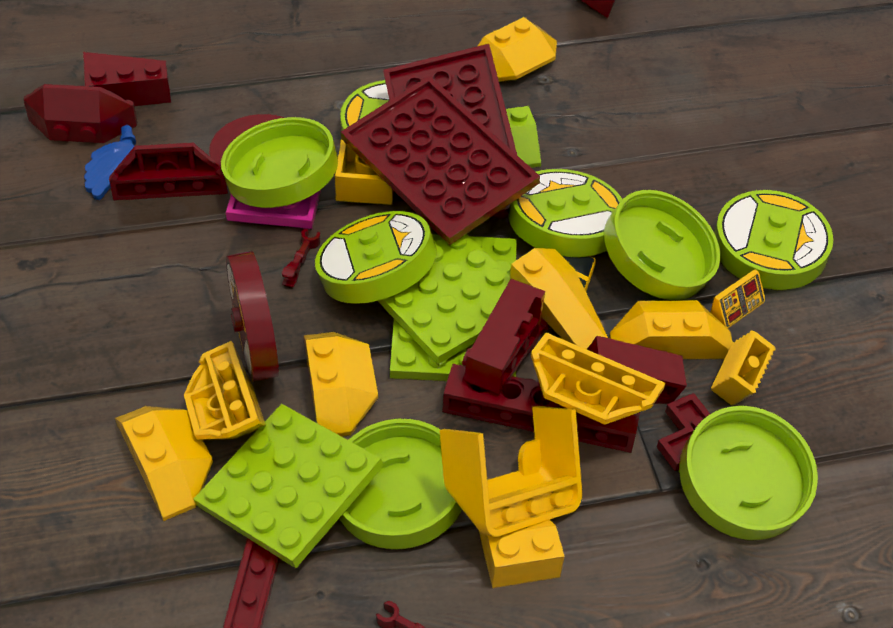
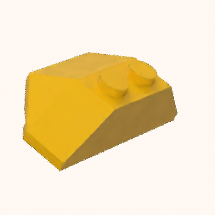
[478,17,557,82]
[609,300,733,359]
[303,332,378,437]
[531,333,665,425]
[184,341,266,440]
[115,406,213,521]

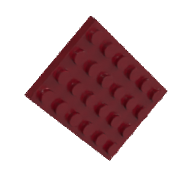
[383,44,517,211]
[340,76,540,245]

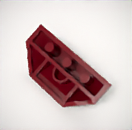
[23,84,138,143]
[109,143,228,201]

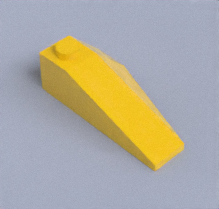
[510,248,608,349]

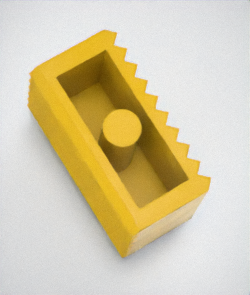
[711,331,776,405]

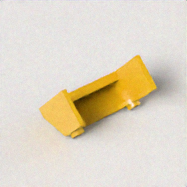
[439,406,582,537]

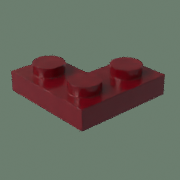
[657,393,710,471]

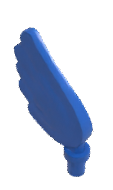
[84,125,136,200]

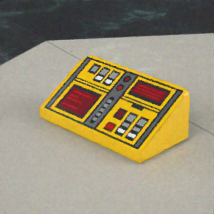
[710,269,765,329]

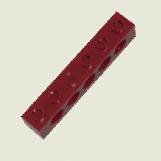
[442,363,640,453]

